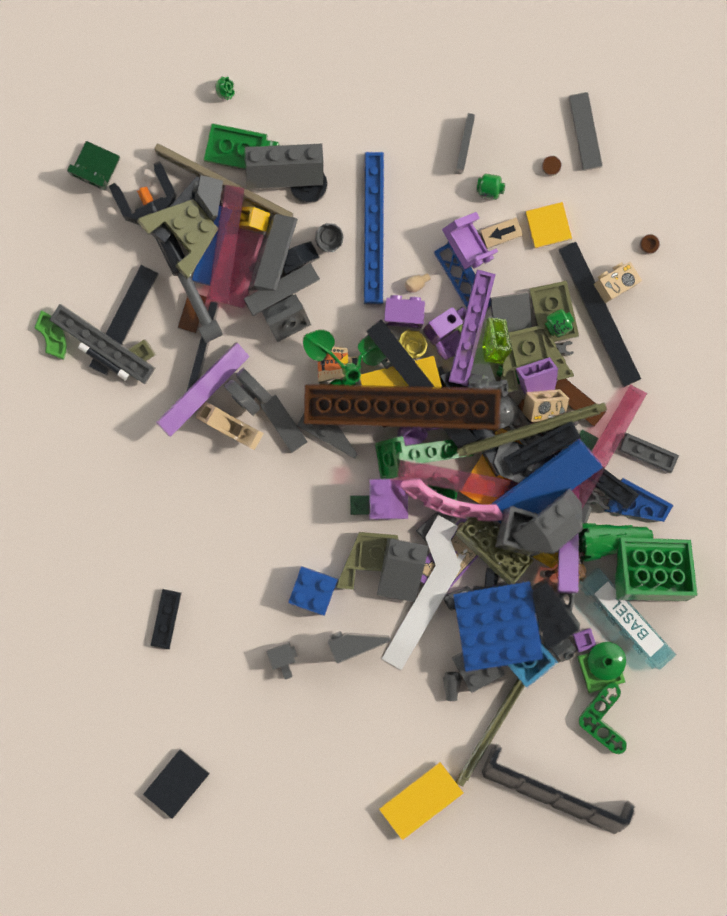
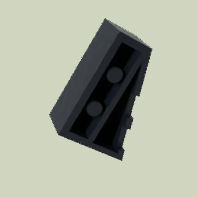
[531,577,580,650]

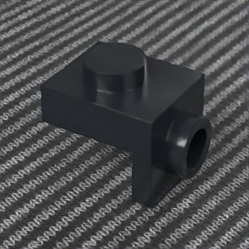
[473,568,498,590]

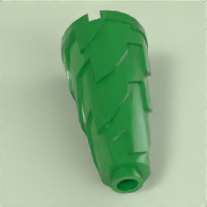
[579,523,653,562]

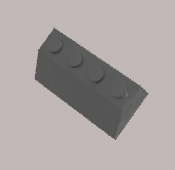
[244,143,324,189]

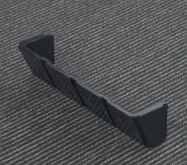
[482,743,635,834]

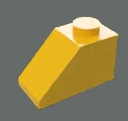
[228,206,270,232]

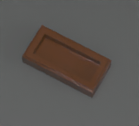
[177,295,207,334]

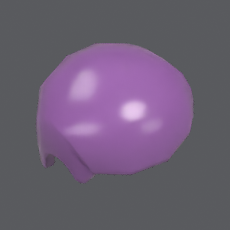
[397,426,428,446]

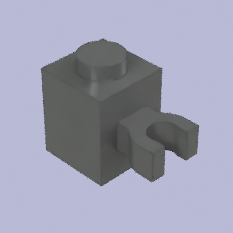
[267,643,298,680]

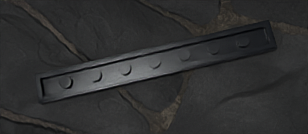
[558,242,641,387]
[366,319,477,448]

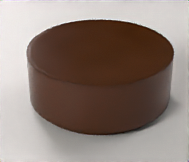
[542,156,562,176]
[640,234,660,254]

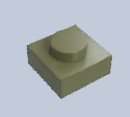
[129,339,156,361]

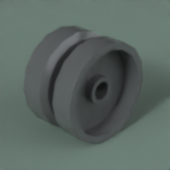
[224,368,273,416]

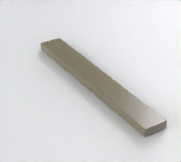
[154,143,293,217]

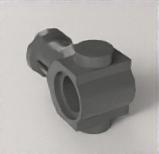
[468,375,508,397]

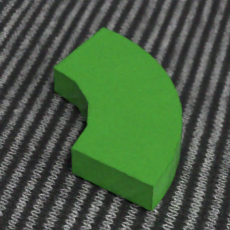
[34,311,67,360]

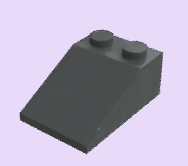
[377,538,429,602]
[328,631,391,664]

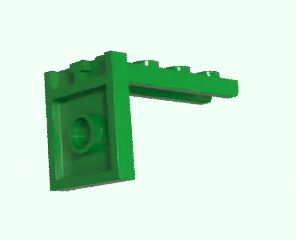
[375,437,474,479]

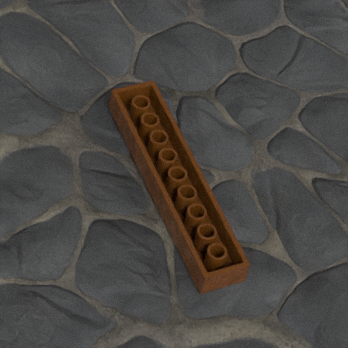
[304,384,501,429]

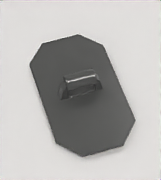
[494,441,553,483]

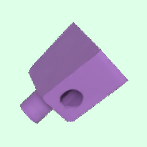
[423,307,466,345]
[516,357,558,395]

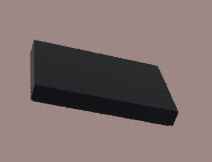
[143,749,210,819]

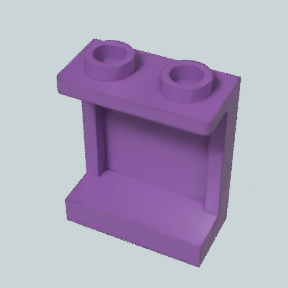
[442,212,499,269]

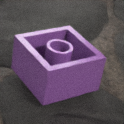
[384,295,425,328]

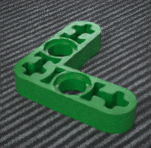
[579,682,627,754]

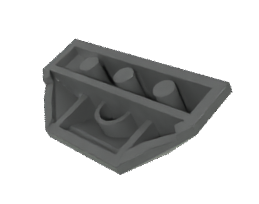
[512,488,583,554]

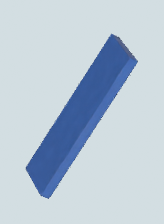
[490,439,603,524]

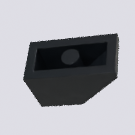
[283,241,320,275]

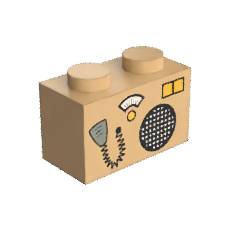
[594,262,642,304]
[522,389,569,423]

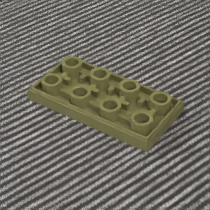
[455,517,534,585]

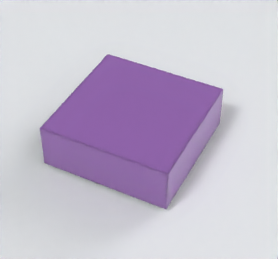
[572,628,596,653]

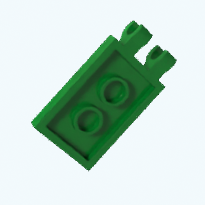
[204,123,280,170]

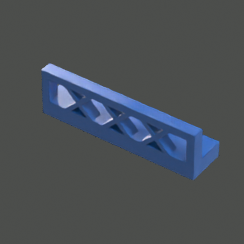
[434,241,491,309]

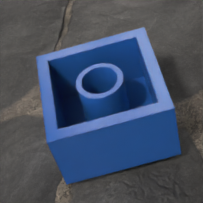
[288,566,338,616]

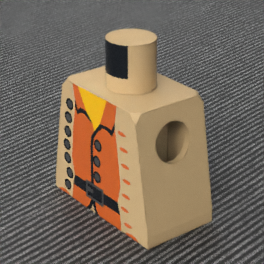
[317,347,358,383]

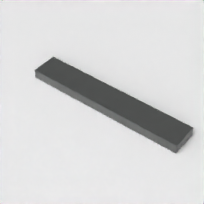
[50,304,156,384]

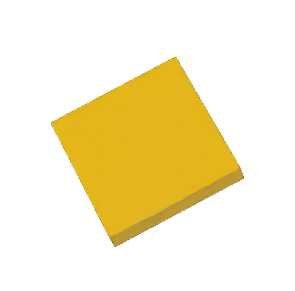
[525,202,572,249]

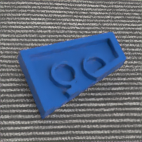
[604,477,674,522]

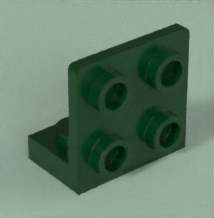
[67,141,120,191]

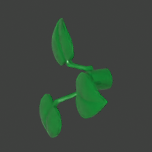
[303,330,386,385]

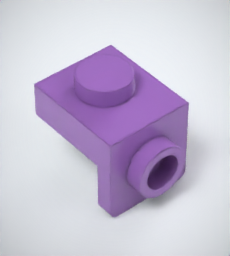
[435,330,461,360]

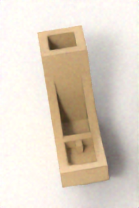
[195,402,264,450]

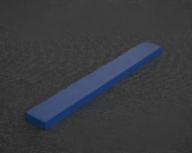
[364,152,384,304]

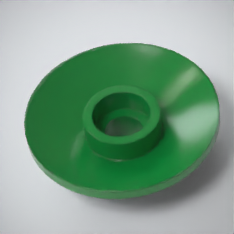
[588,642,626,681]

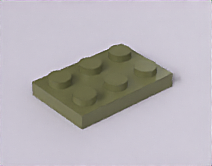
[529,281,579,342]

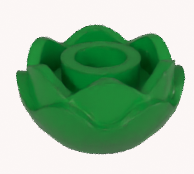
[215,76,235,100]

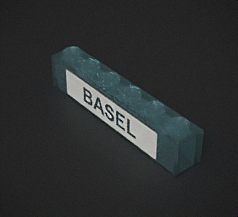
[580,568,677,670]

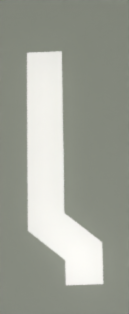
[382,515,461,670]

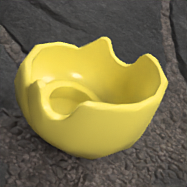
[399,329,428,359]

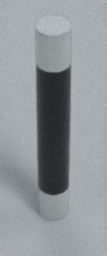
[78,342,130,380]

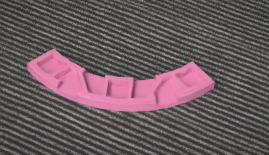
[401,479,503,521]

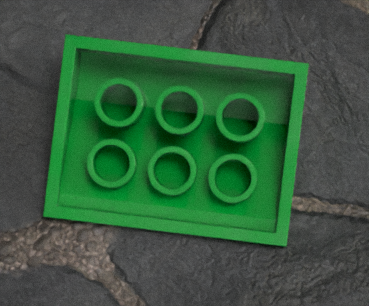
[615,538,698,601]

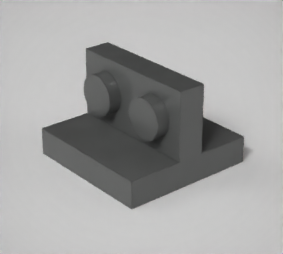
[262,294,311,342]

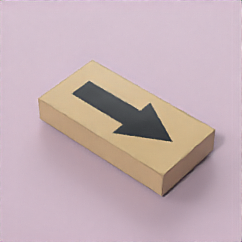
[480,218,523,249]

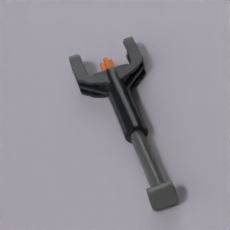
[109,161,223,343]

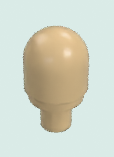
[405,273,431,293]

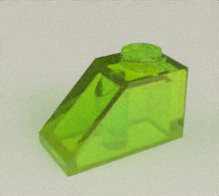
[482,317,512,364]

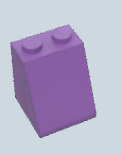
[370,479,408,519]

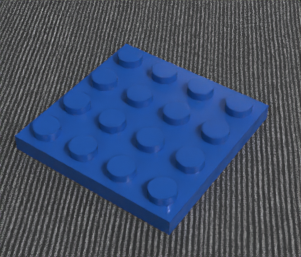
[453,581,544,672]

